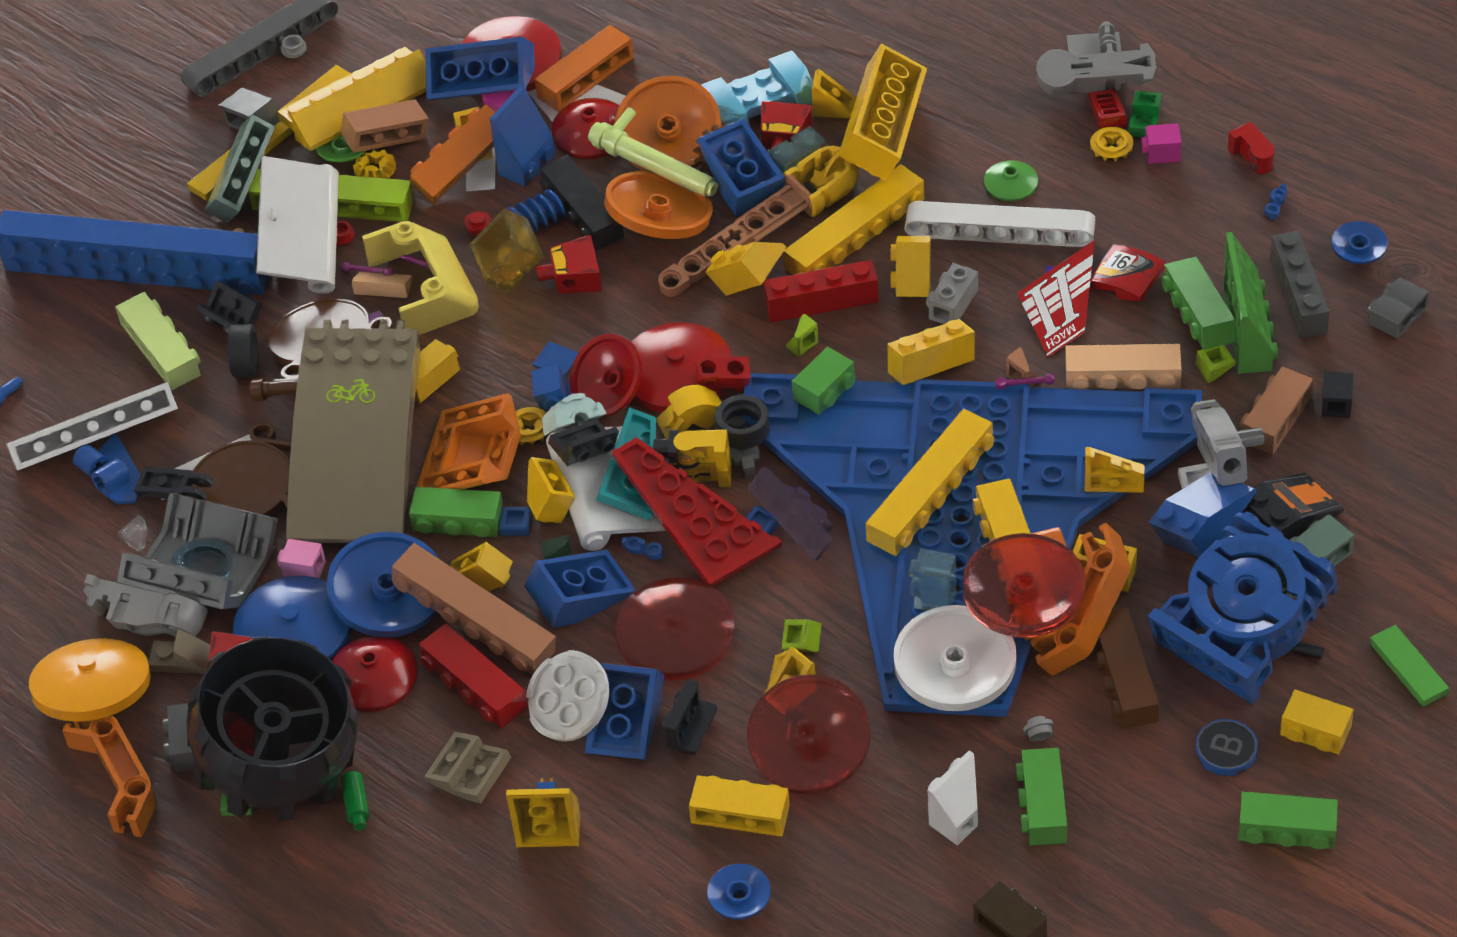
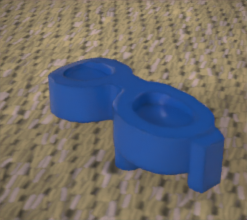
[1264,184,1287,220]
[622,536,664,560]

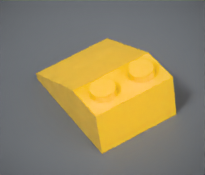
[506,788,580,847]

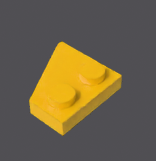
[1085,447,1144,493]

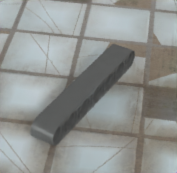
[181,0,338,97]

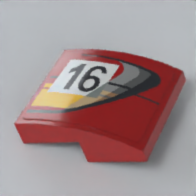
[1090,244,1166,301]

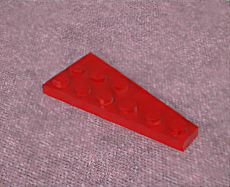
[612,437,783,589]

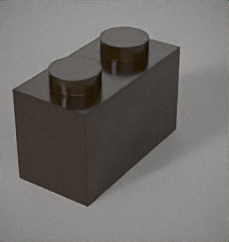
[973,881,1047,937]

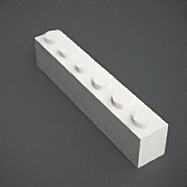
[6,382,178,470]

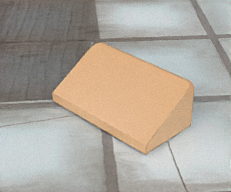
[352,272,413,298]

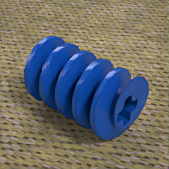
[505,189,566,241]

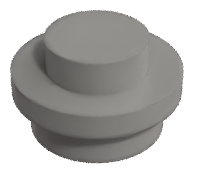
[281,35,307,58]
[1023,716,1054,742]

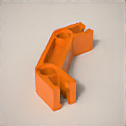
[1030,523,1130,676]
[62,715,157,838]

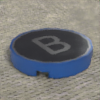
[1195,719,1258,776]

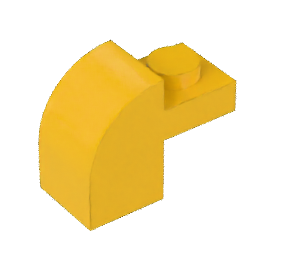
[656,385,722,439]

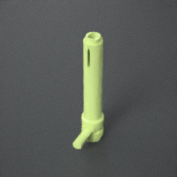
[588,107,719,197]

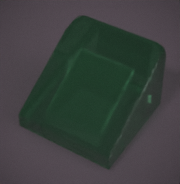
[540,535,572,560]

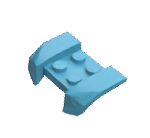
[701,50,813,126]

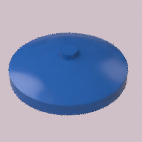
[327,532,439,638]
[233,576,352,661]

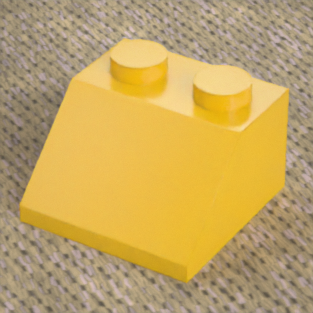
[705,242,786,296]

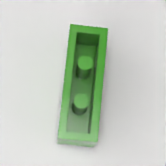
[409,487,503,537]
[1016,748,1067,846]
[1238,791,1338,849]

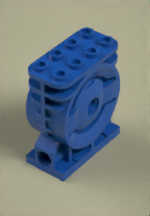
[1148,511,1338,705]

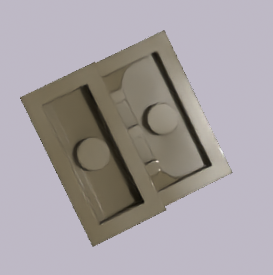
[424,731,512,804]

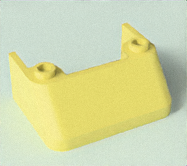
[362,221,479,335]

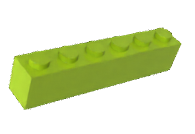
[248,169,414,222]

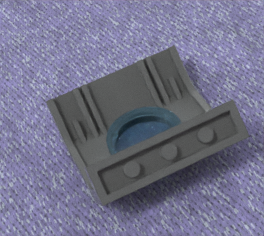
[117,493,278,609]

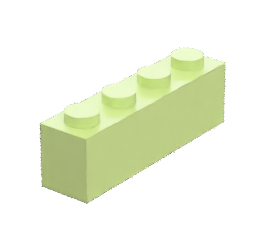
[115,292,201,391]

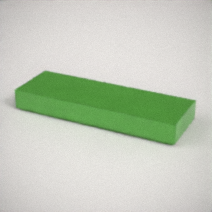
[1369,625,1449,707]

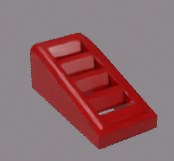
[1088,89,1127,130]

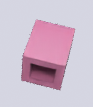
[277,539,326,578]

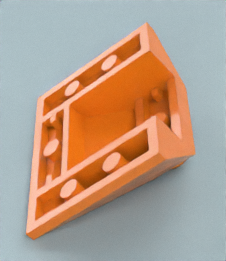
[416,393,521,490]

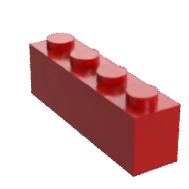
[763,260,879,323]
[419,623,528,729]

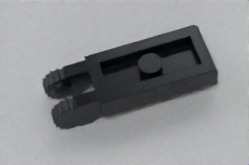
[134,467,214,501]

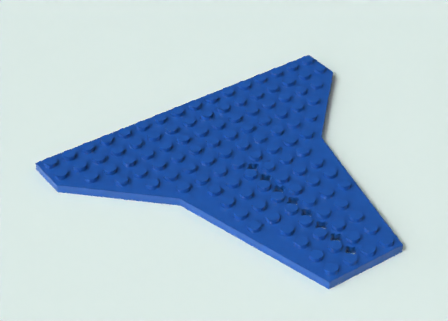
[741,373,1202,717]

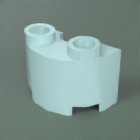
[542,393,606,436]

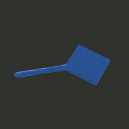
[532,341,578,396]

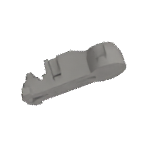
[1036,43,1157,97]
[84,574,208,637]

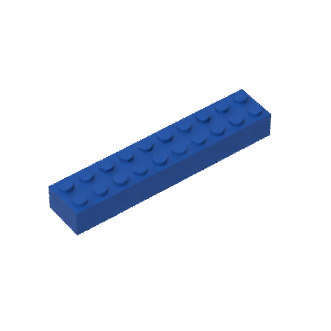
[0,210,270,295]

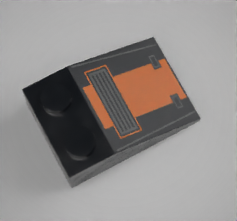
[1242,472,1344,540]

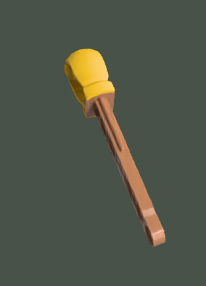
[658,146,859,297]

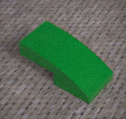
[1128,91,1162,138]

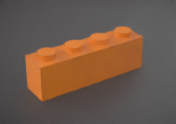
[534,25,634,112]
[410,104,495,205]

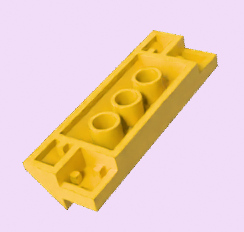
[278,47,426,151]

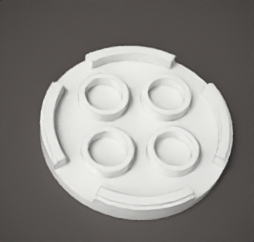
[526,650,609,742]

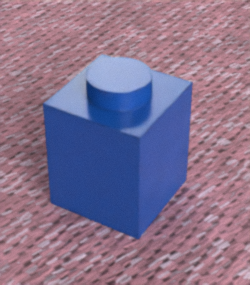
[531,364,568,412]

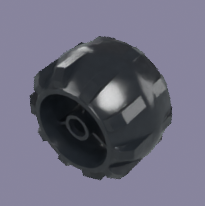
[186,636,358,822]

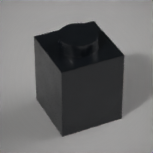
[1321,371,1353,418]

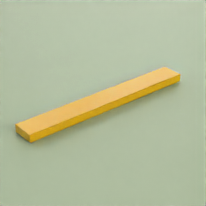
[187,65,351,201]

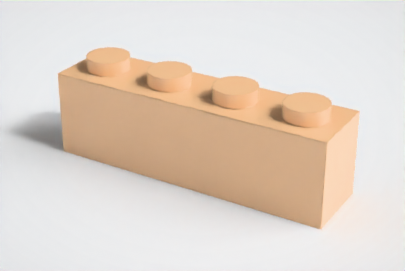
[1065,344,1182,390]

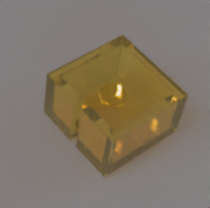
[470,208,544,292]

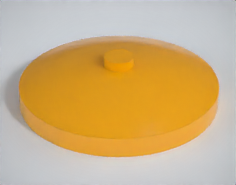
[29,638,151,722]

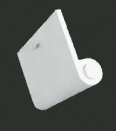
[256,156,339,294]
[546,426,666,551]

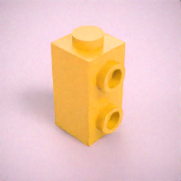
[415,339,460,403]

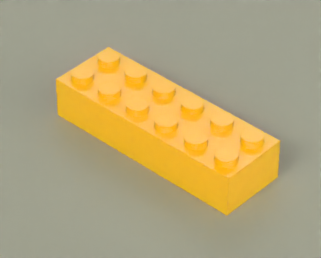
[838,43,927,181]

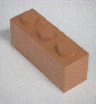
[341,99,429,153]
[1239,366,1313,455]

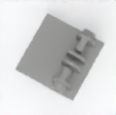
[1067,21,1121,55]

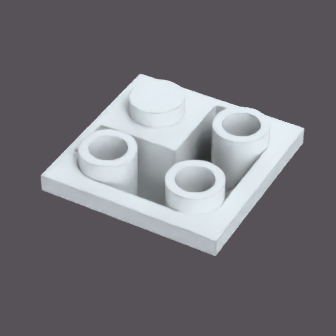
[927,750,978,845]

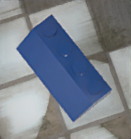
[425,36,535,101]

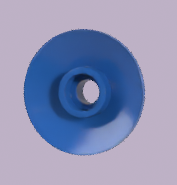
[1331,221,1388,264]
[707,864,771,920]

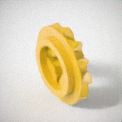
[1090,127,1133,161]
[353,149,396,179]
[515,407,546,446]

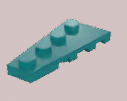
[596,407,656,521]

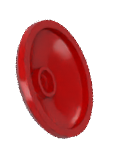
[552,98,620,159]
[569,334,642,417]
[332,636,418,712]

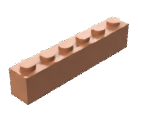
[392,543,556,675]

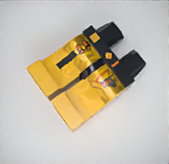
[653,429,732,487]

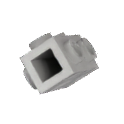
[926,263,978,324]

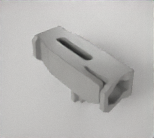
[1191,399,1265,486]

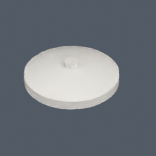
[894,605,1016,711]

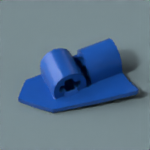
[73,433,141,505]

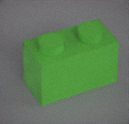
[792,346,856,415]

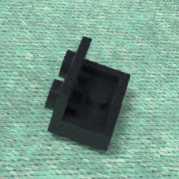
[196,280,263,333]
[548,419,619,466]
[662,679,717,755]

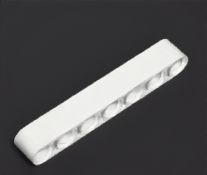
[904,201,1096,247]

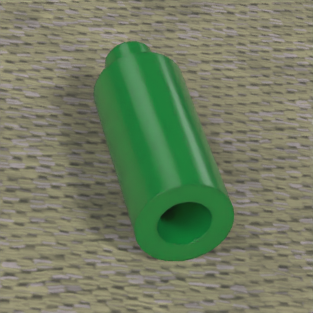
[340,771,370,831]

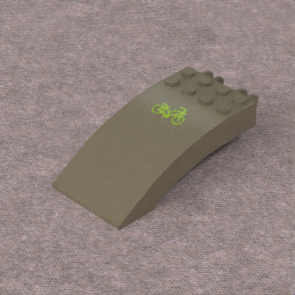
[286,319,420,543]

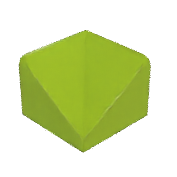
[785,314,819,357]
[1195,345,1236,383]
[782,619,822,652]

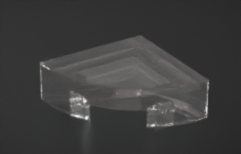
[118,515,148,552]

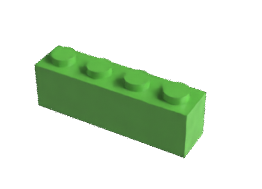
[1161,257,1236,350]

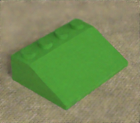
[1223,232,1278,374]

